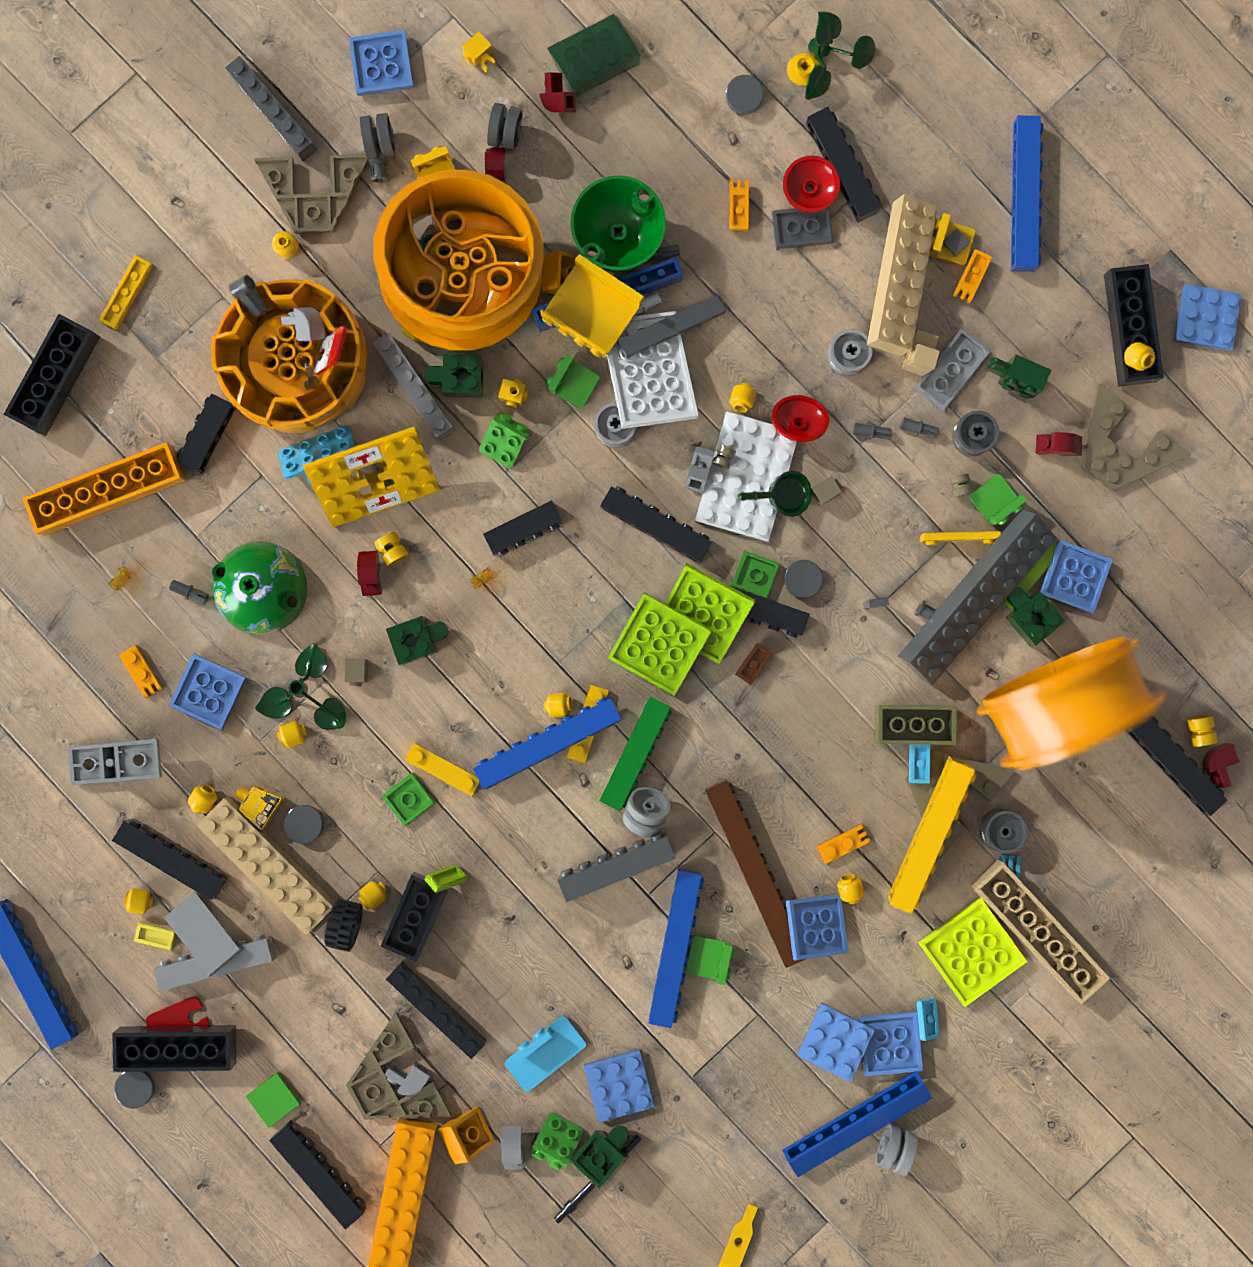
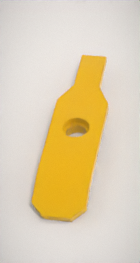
[718,1203,758,1267]

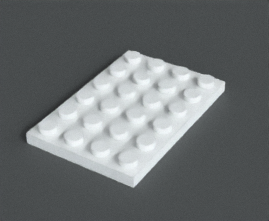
[607,311,698,429]
[695,411,797,542]

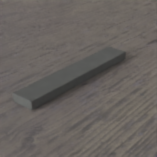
[617,295,726,359]

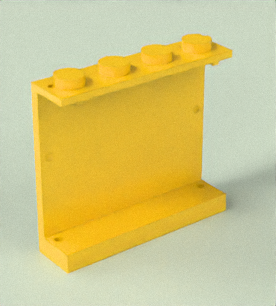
[540,254,644,358]

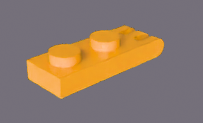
[729,179,749,231]
[952,249,992,304]
[119,645,163,699]
[816,824,871,864]

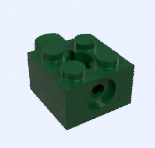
[424,354,484,398]
[986,354,1052,399]
[1005,587,1065,647]
[386,616,449,666]
[571,1125,630,1189]

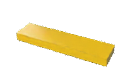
[98,255,154,331]

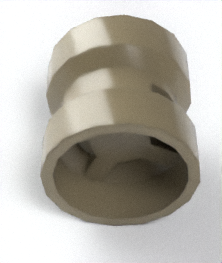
[712,444,736,470]
[950,474,973,497]

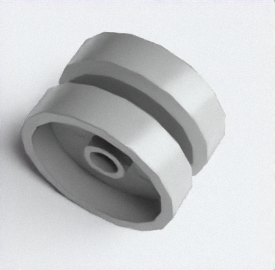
[827,329,873,377]
[595,403,636,448]
[623,787,671,837]
[876,1124,918,1176]

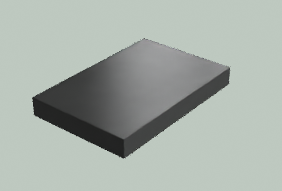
[772,207,833,250]

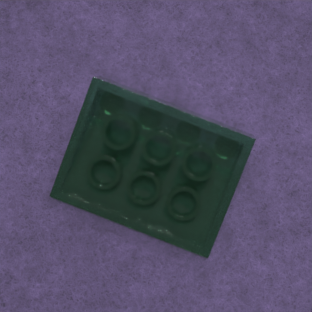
[547,14,640,98]

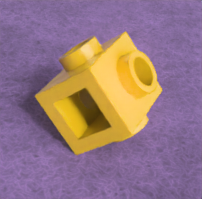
[498,379,529,408]

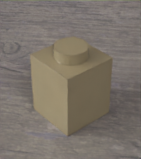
[812,476,842,506]
[345,659,368,686]

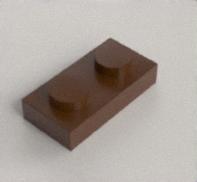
[735,643,772,685]

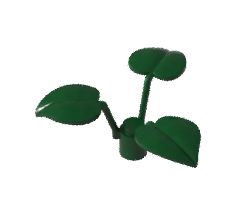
[805,11,876,100]
[255,643,346,730]

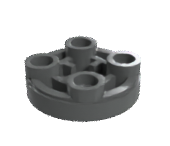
[725,75,764,116]
[784,560,823,598]
[284,805,324,844]
[114,1072,155,1109]

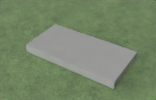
[913,328,991,412]
[164,892,241,977]

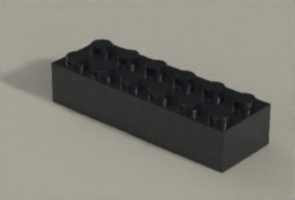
[1104,264,1164,387]
[3,314,100,436]
[112,1025,237,1072]

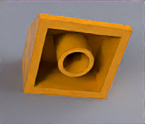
[542,250,577,295]
[438,1107,495,1164]

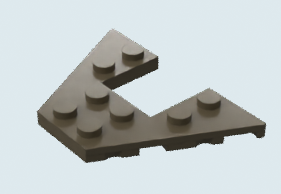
[254,154,368,234]
[1082,384,1190,491]
[906,750,1015,859]
[346,1012,452,1120]

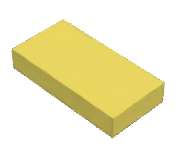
[134,921,177,951]

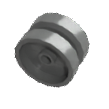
[487,103,523,151]
[360,113,395,160]
[952,411,999,457]
[979,809,1028,854]

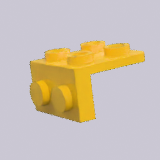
[410,146,455,179]
[929,213,975,266]

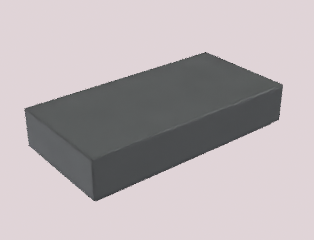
[863,597,889,609]

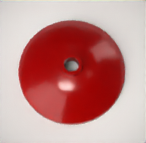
[783,155,840,213]
[772,395,829,442]

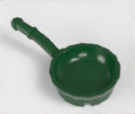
[738,470,812,517]

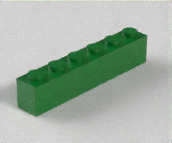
[599,697,672,811]

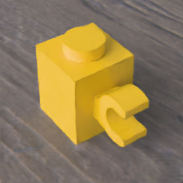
[462,31,496,73]

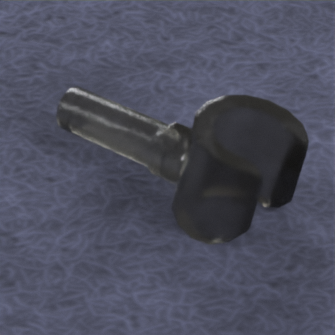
[304,361,320,390]

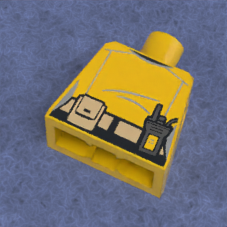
[235,786,286,830]

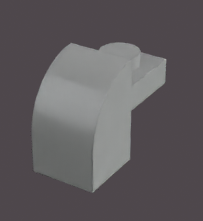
[281,307,325,341]
[685,446,715,493]
[385,1061,432,1096]
[501,1125,524,1171]

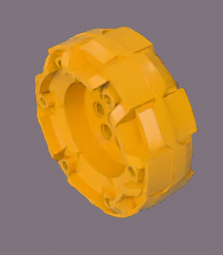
[211,279,368,434]

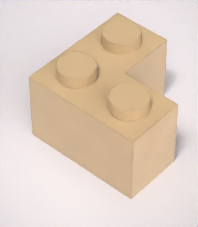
[900,329,940,376]

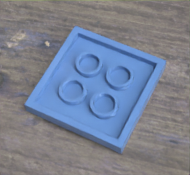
[349,30,414,96]
[1174,284,1242,351]
[1040,540,1113,614]
[169,654,247,730]
[786,894,849,960]
[797,1002,875,1082]
[858,1011,923,1076]
[584,1049,655,1123]

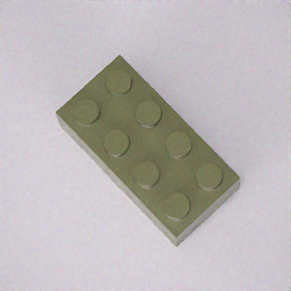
[875,705,957,745]

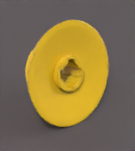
[787,53,820,86]

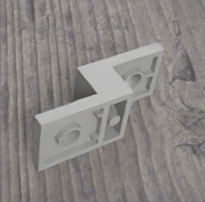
[68,739,162,785]

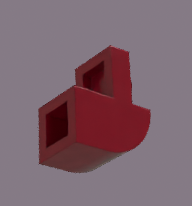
[539,72,576,113]
[485,147,506,184]
[1036,432,1082,457]
[357,550,382,596]
[1202,743,1240,788]

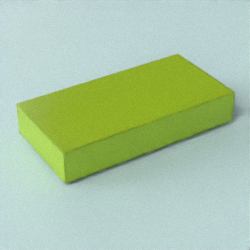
[425,864,467,893]

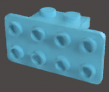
[278,426,355,485]
[504,1015,586,1092]

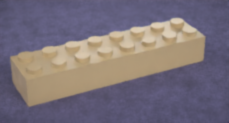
[867,194,938,356]
[197,797,336,935]
[970,860,1110,1005]

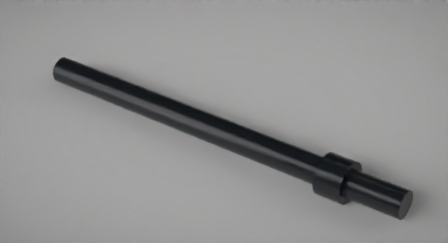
[554,1134,642,1224]

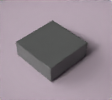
[943,229,970,257]

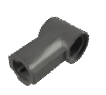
[229,275,268,317]

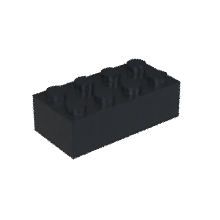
[380,872,449,962]

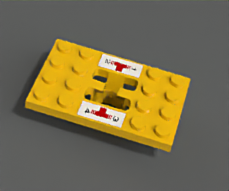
[303,426,440,528]

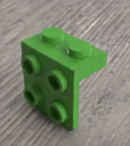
[547,354,600,409]
[479,413,533,468]
[969,474,1027,526]
[686,935,735,985]
[529,1113,583,1170]

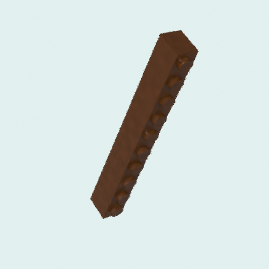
[705,780,805,968]

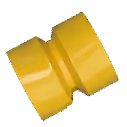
[374,531,409,567]
[1187,715,1219,747]

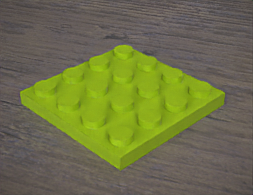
[665,563,755,664]
[608,592,712,696]

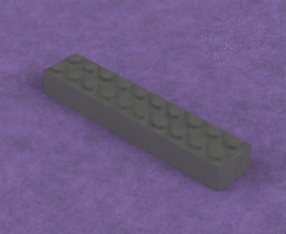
[898,509,1057,685]

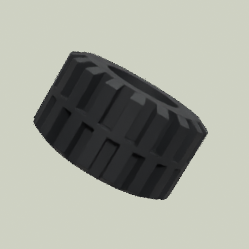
[324,898,363,952]

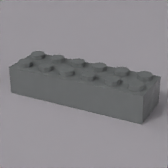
[557,832,676,902]

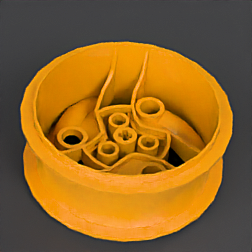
[373,170,544,351]
[976,637,1166,769]

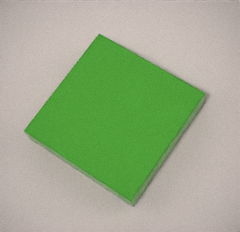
[731,550,780,599]
[382,772,436,827]
[246,1072,301,1128]

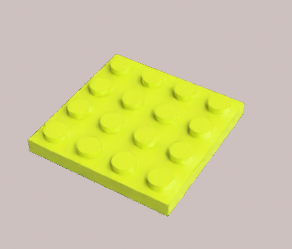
[918,898,1027,1007]

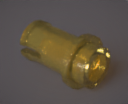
[108,566,132,591]
[469,567,495,589]

